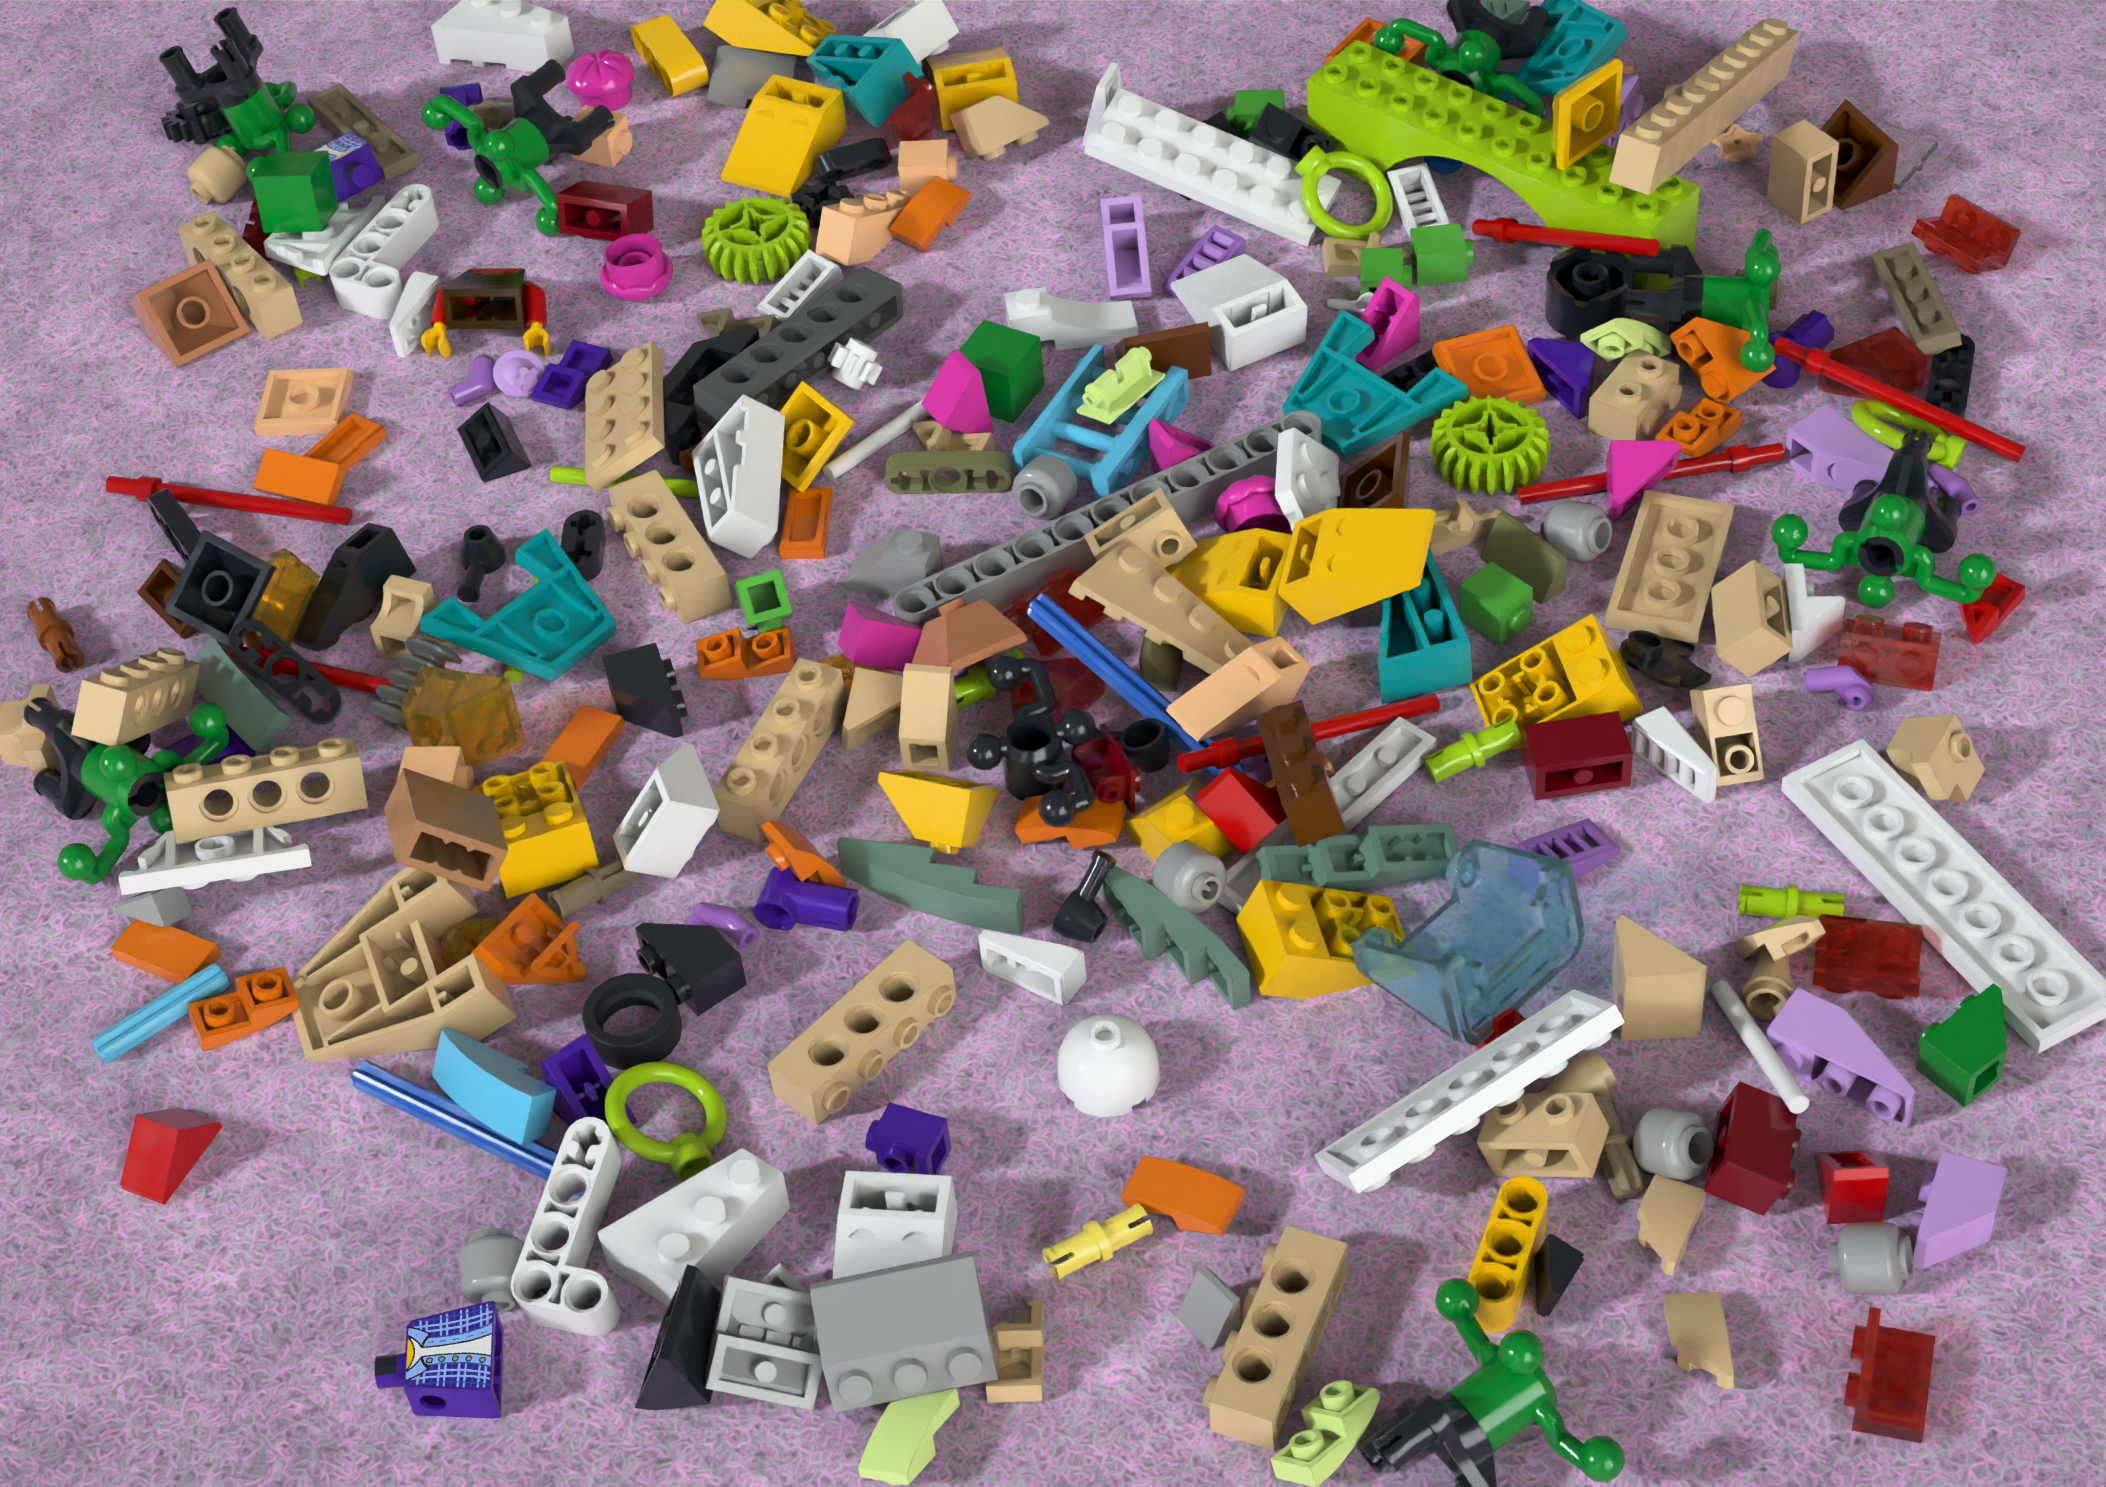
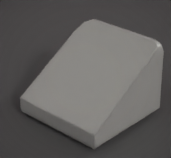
[116,886,193,927]
[1178,1265,1242,1350]

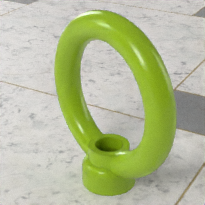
[1294,144,1393,241]
[1850,399,1968,471]
[605,1061,727,1181]

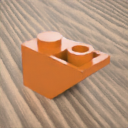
[1669,317,1777,405]

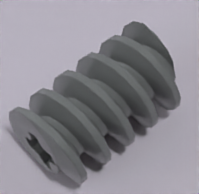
[366,632,463,736]

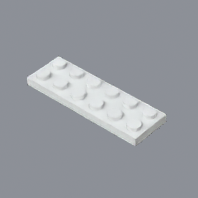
[1084,88,1342,247]
[1314,989,1625,1194]

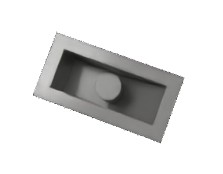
[844,528,944,597]

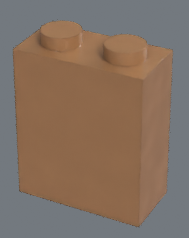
[384,768,508,892]

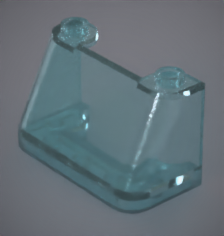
[1351,839,1585,1045]

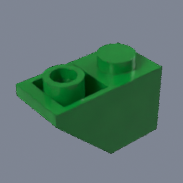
[1916,983,2007,1107]

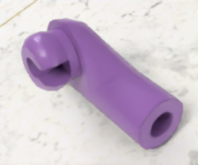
[448,355,496,407]
[1927,464,1981,516]
[1806,665,1874,711]
[685,902,760,949]

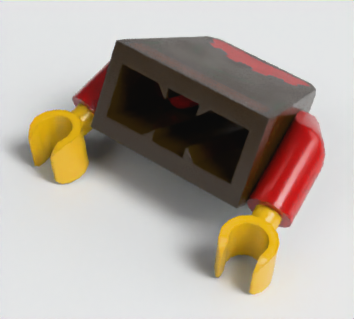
[421,268,551,359]

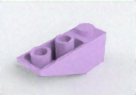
[1784,404,1894,492]
[1766,987,1916,1128]

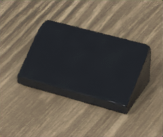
[457,402,532,483]

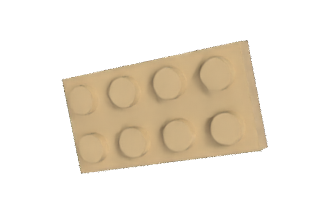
[585,340,665,493]
[1605,490,1735,644]

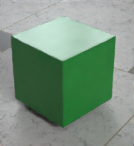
[252,151,339,233]
[959,320,1045,424]

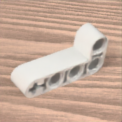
[329,184,439,319]
[510,1117,623,1336]

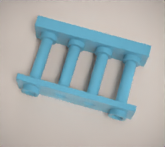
[1012,343,1190,501]

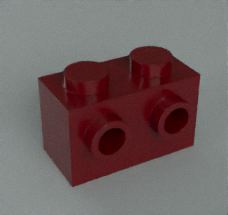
[557,180,654,241]
[1522,711,1633,801]
[1704,1081,1801,1216]

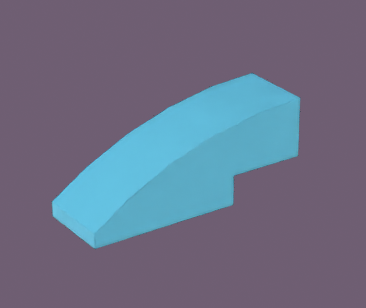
[432,1027,557,1145]

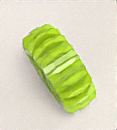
[701,193,812,286]
[1430,394,1551,497]

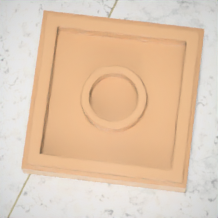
[254,367,354,436]

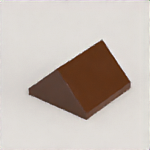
[1820,99,1899,210]
[1114,322,1212,380]
[1337,432,1410,509]

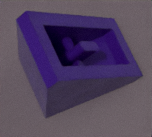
[1527,337,1596,420]
[541,1034,638,1137]

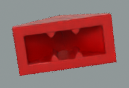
[1195,766,1287,856]
[120,1107,222,1205]
[1814,1150,1889,1224]

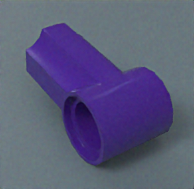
[440,82,483,151]
[1761,309,1835,389]
[753,867,859,932]

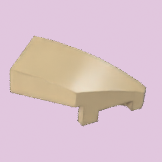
[1321,231,1408,277]
[912,421,996,474]
[1429,497,1502,556]
[1733,915,1826,962]
[1637,1174,1707,1276]
[1663,1292,1734,1389]
[986,1298,1044,1403]

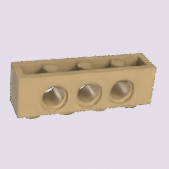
[178,210,303,340]
[606,469,733,625]
[71,648,200,746]
[713,657,848,843]
[163,737,368,844]
[767,939,957,1125]
[1203,1225,1348,1451]

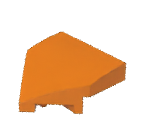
[471,891,587,985]

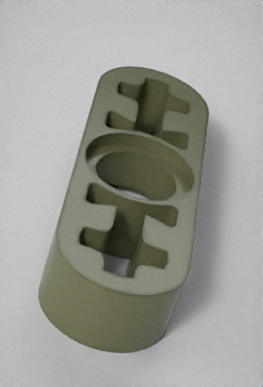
[884,450,1013,495]

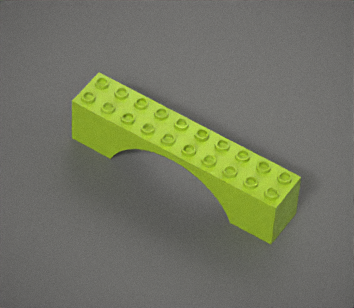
[1307,39,1700,304]

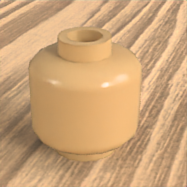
[187,145,247,204]

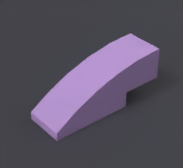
[1100,195,1152,300]

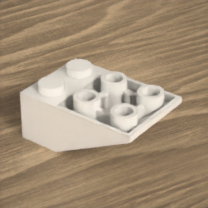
[1171,254,1308,372]
[832,1170,958,1279]

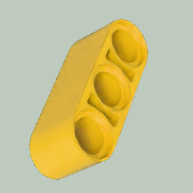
[630,14,709,97]
[1468,1176,1548,1333]

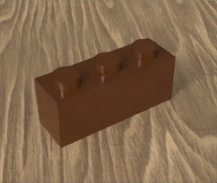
[1256,700,1346,847]

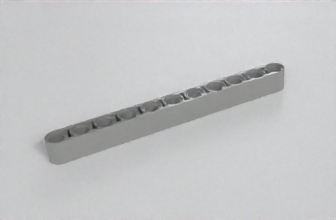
[893,410,1322,627]

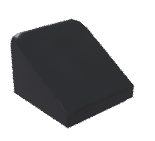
[1535,1234,1584,1317]

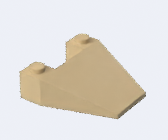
[291,866,517,1062]

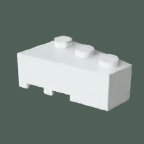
[431,0,575,72]
[692,394,785,559]

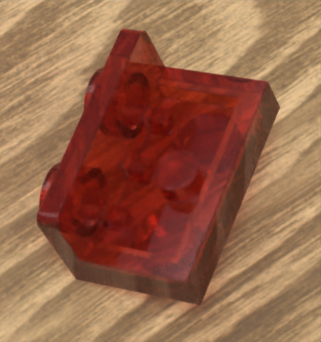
[889,71,940,148]
[1911,194,2021,275]
[1002,567,1108,657]
[1837,614,1942,692]
[1812,914,1923,1000]
[1843,1307,1935,1443]

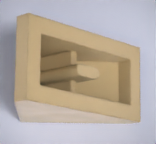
[841,667,903,752]

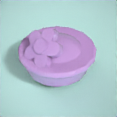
[493,349,545,398]

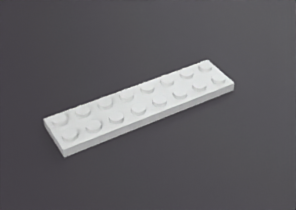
[1781,739,2106,1054]

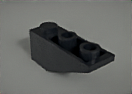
[291,523,417,652]

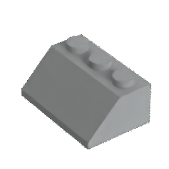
[810,1250,998,1413]

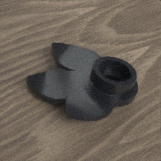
[1619,630,1712,688]

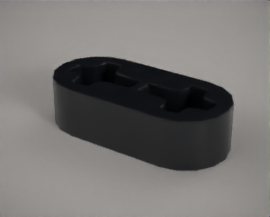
[814,138,892,184]
[560,510,606,582]

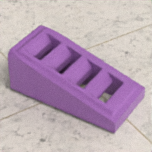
[1162,225,1246,300]
[1511,818,1620,899]

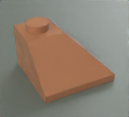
[130,258,250,368]
[912,597,1027,672]

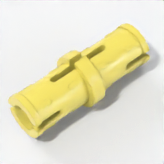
[1042,1203,1153,1281]

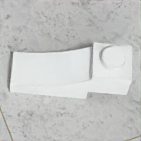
[1004,287,1139,351]

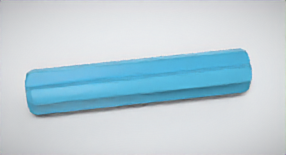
[92,964,229,1063]

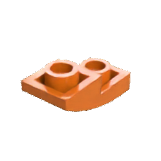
[889,176,972,253]
[1655,398,1742,458]
[696,625,797,680]
[1014,794,1127,850]
[761,820,847,887]
[188,966,299,1052]
[1120,1156,1247,1236]

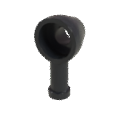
[457,525,506,602]
[1092,718,1169,773]
[1052,850,1117,944]

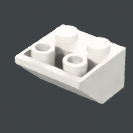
[863,0,959,68]
[613,743,720,879]

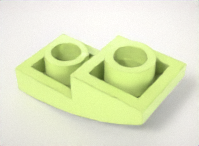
[1580,318,1671,362]
[1270,1380,1381,1487]
[858,1388,960,1485]

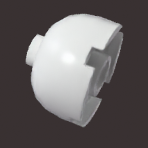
[1057,1013,1160,1117]

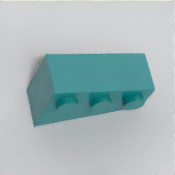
[805,34,925,128]
[1378,547,1473,704]

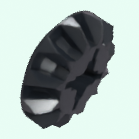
[791,180,854,228]

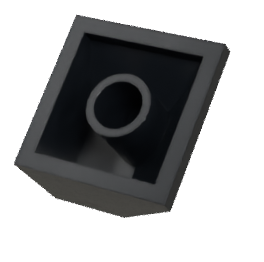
[164,530,277,647]

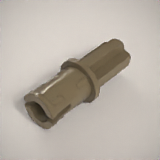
[462,100,515,130]
[547,857,641,920]
[1594,1095,1644,1200]

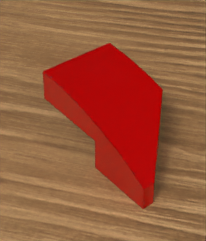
[1958,573,2025,645]

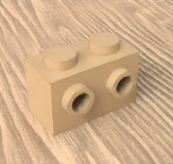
[1767,119,1839,225]
[1588,349,1682,441]
[1084,487,1198,568]
[1711,559,1793,677]
[1476,1092,1610,1178]

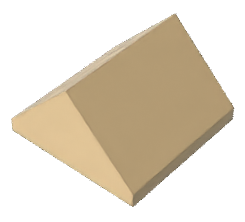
[1611,914,1707,1041]

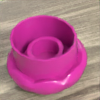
[566,49,635,111]
[600,233,673,302]
[1214,475,1292,534]

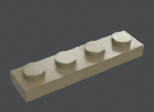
[307,83,420,181]
[1871,242,1962,357]

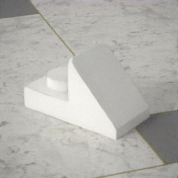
[1782,563,1845,662]

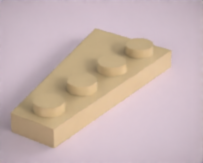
[1068,538,1255,674]

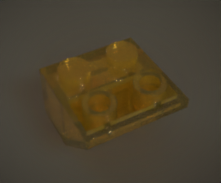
[401,666,526,771]

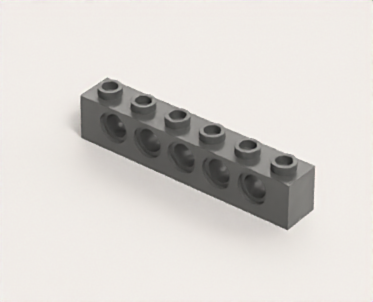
[693,266,903,428]

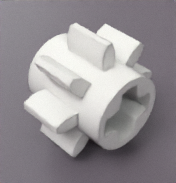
[827,337,883,390]

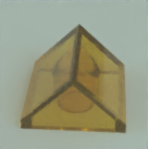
[242,548,320,650]

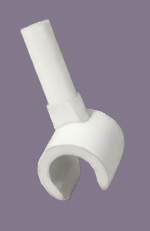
[1327,292,1374,317]

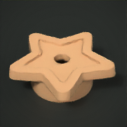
[1711,124,1764,162]

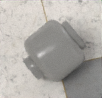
[1012,454,1078,520]
[1540,500,1612,562]
[1153,841,1227,914]
[1632,1107,1714,1181]
[1828,1222,1913,1294]
[458,1228,524,1312]

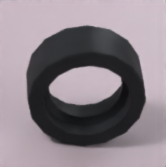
[582,973,683,1070]

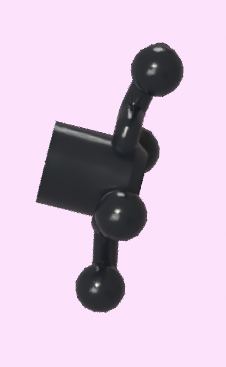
[965,654,1096,828]

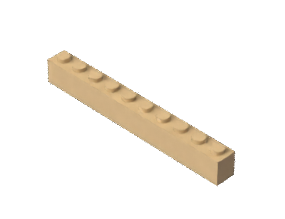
[1609,18,1799,195]

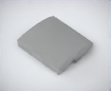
[706,45,797,109]
[704,1274,823,1411]

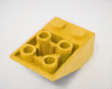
[703,0,839,56]
[925,46,1019,131]
[721,74,848,199]
[1277,508,1436,625]
[1163,528,1292,638]
[1469,614,1644,751]
[472,760,600,899]
[1235,879,1419,1000]

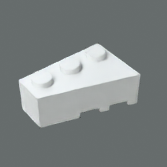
[597,1148,790,1306]

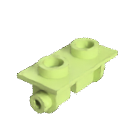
[1076,347,1165,424]

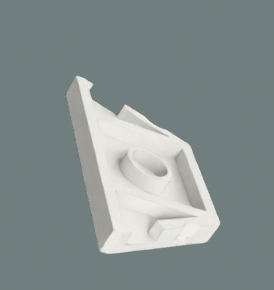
[263,196,386,275]
[1275,427,1341,533]
[118,826,312,895]

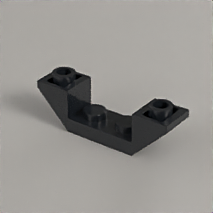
[663,327,760,466]

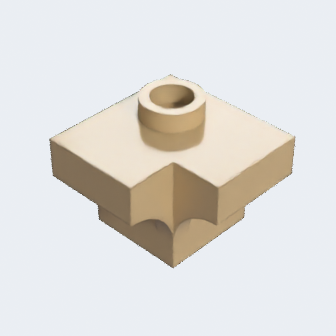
[370,574,457,662]
[0,684,61,779]
[1886,713,1985,802]

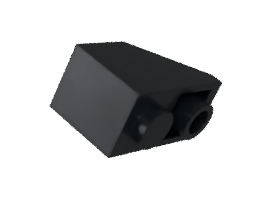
[1244,102,1339,163]
[602,642,688,738]
[635,923,747,1016]

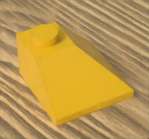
[1552,58,1623,171]
[780,381,857,493]
[878,769,999,854]
[1121,776,1236,862]

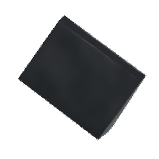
[635,1264,721,1411]

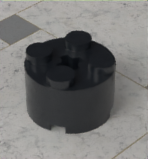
[1545,247,1633,342]

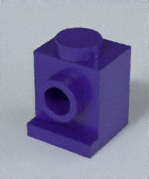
[865,1102,951,1175]

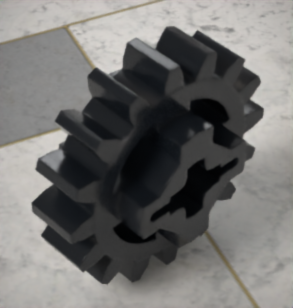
[161,100,233,144]

